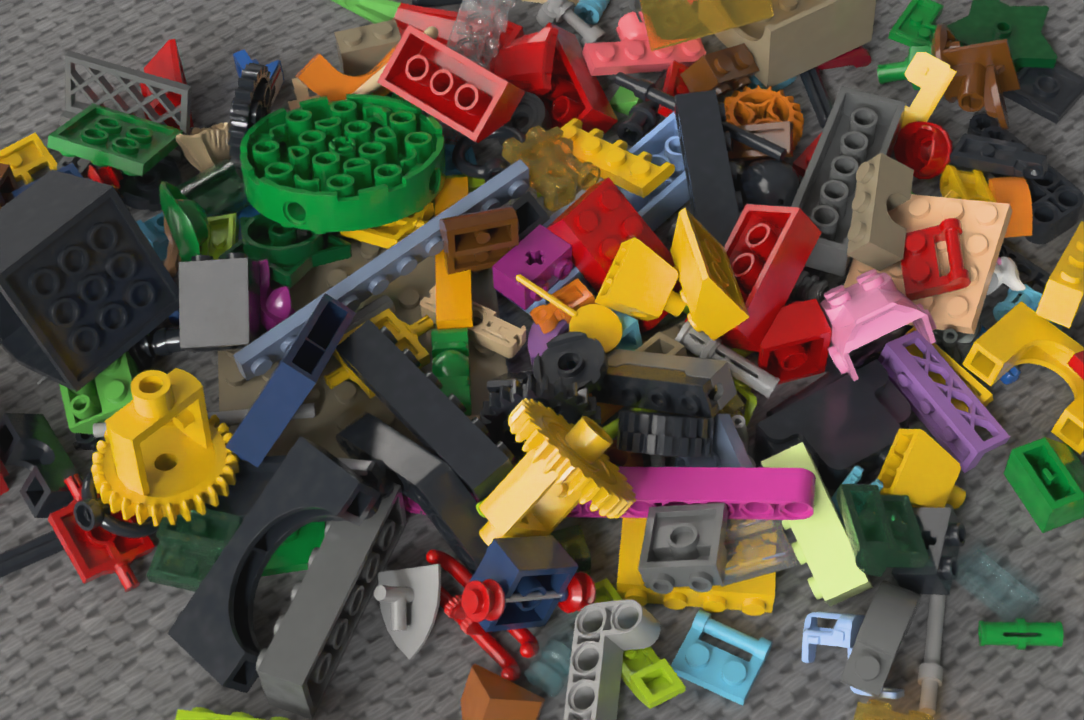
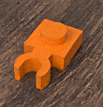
[530,278,596,334]

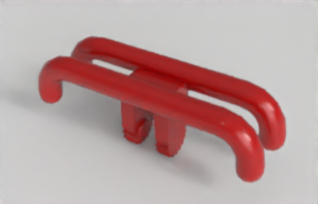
[426,549,540,682]

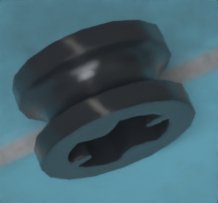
[967,114,999,136]

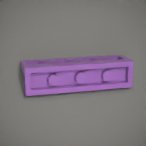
[878,330,1010,473]

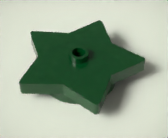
[948,0,1058,72]
[218,213,352,288]

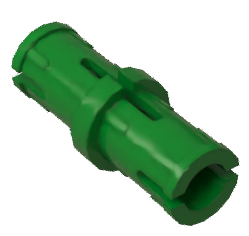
[978,618,1063,650]

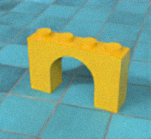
[962,301,1084,455]
[617,518,777,616]

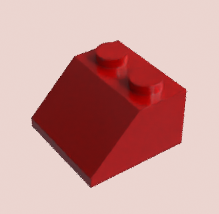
[140,39,194,129]
[758,298,832,385]

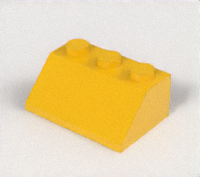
[670,208,750,341]

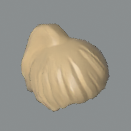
[176,122,232,178]

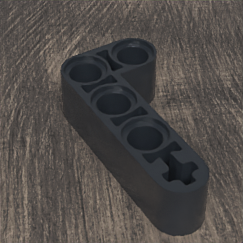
[981,126,1084,245]

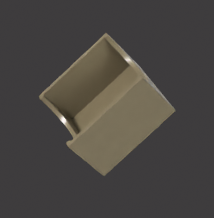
[698,0,876,89]

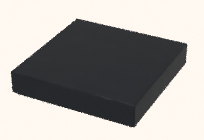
[1003,63,1084,124]

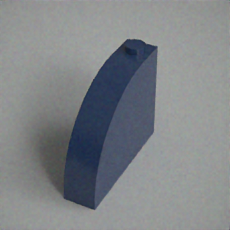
[226,293,356,468]

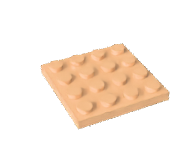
[844,194,1012,334]

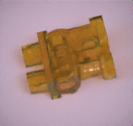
[502,125,601,212]

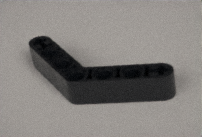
[336,412,489,575]

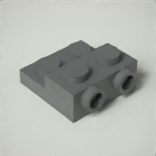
[638,503,728,594]

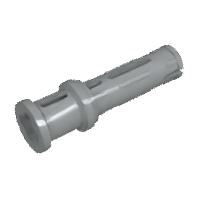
[675,320,780,399]

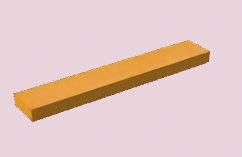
[435,177,473,329]

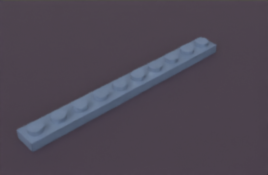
[233,159,530,381]

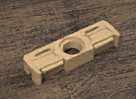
[420,285,526,358]

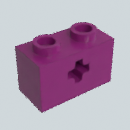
[492,224,573,310]

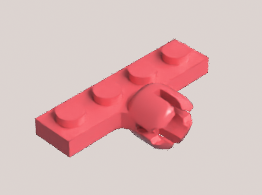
[582,11,707,76]

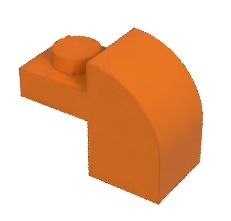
[988,176,1032,238]

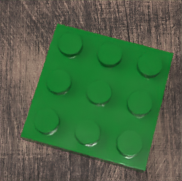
[47,103,183,176]

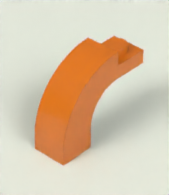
[296,44,398,101]

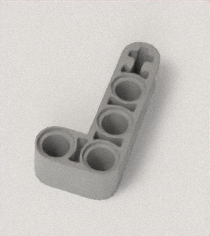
[563,599,661,720]

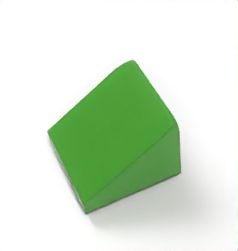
[609,86,643,115]

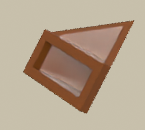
[461,664,545,720]

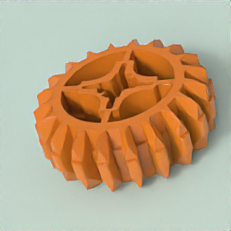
[723,84,804,150]

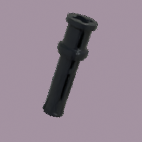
[617,69,667,146]

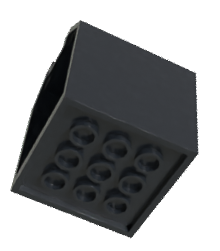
[0,170,179,392]

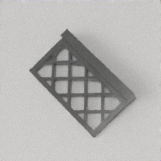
[60,50,192,162]

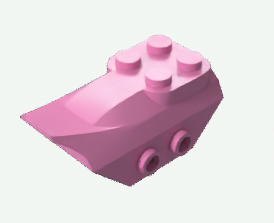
[820,269,937,381]

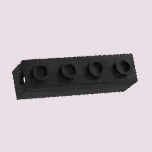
[592,349,737,418]

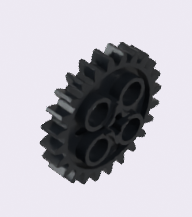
[228,63,272,169]
[480,375,602,460]

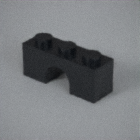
[0,413,83,518]

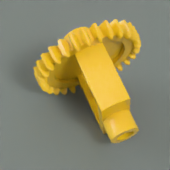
[91,368,240,526]
[479,398,636,546]

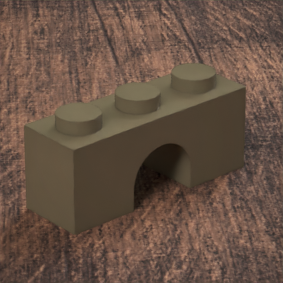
[847,153,914,271]

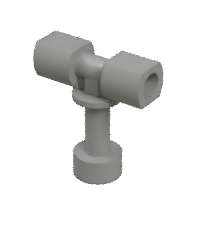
[536,0,606,46]

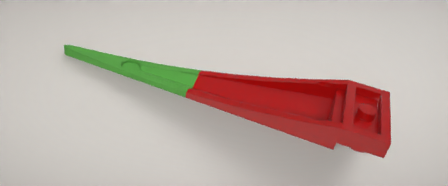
[331,0,524,73]

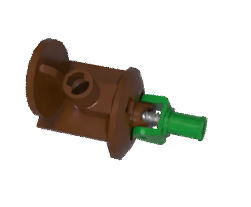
[877,23,1020,130]

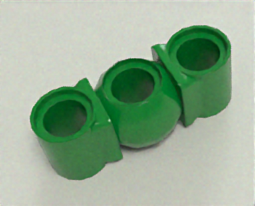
[431,327,472,416]

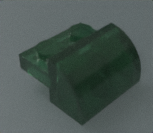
[176,159,251,218]
[836,484,929,576]
[146,509,243,592]

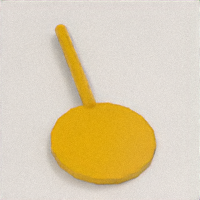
[516,274,622,353]

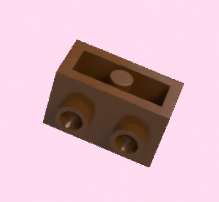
[680,43,760,98]

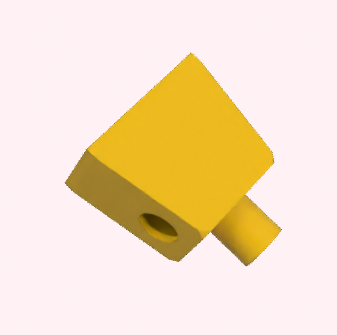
[594,238,686,321]
[877,429,966,509]

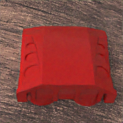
[494,27,559,97]

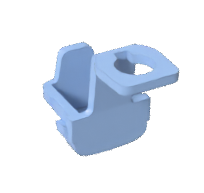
[802,612,904,699]

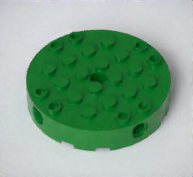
[240,94,446,234]

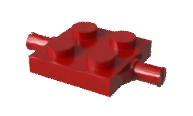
[48,474,155,592]

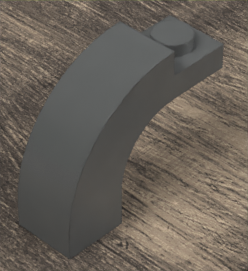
[840,580,922,698]

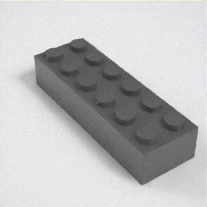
[791,86,906,277]
[256,483,407,720]

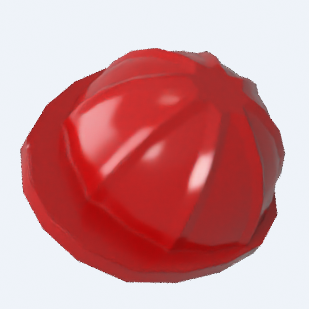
[894,121,953,179]

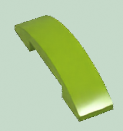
[594,578,686,709]

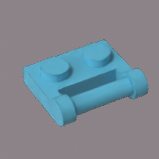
[671,609,773,706]

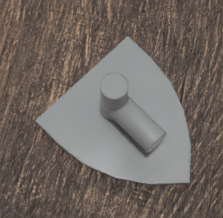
[374,564,441,660]

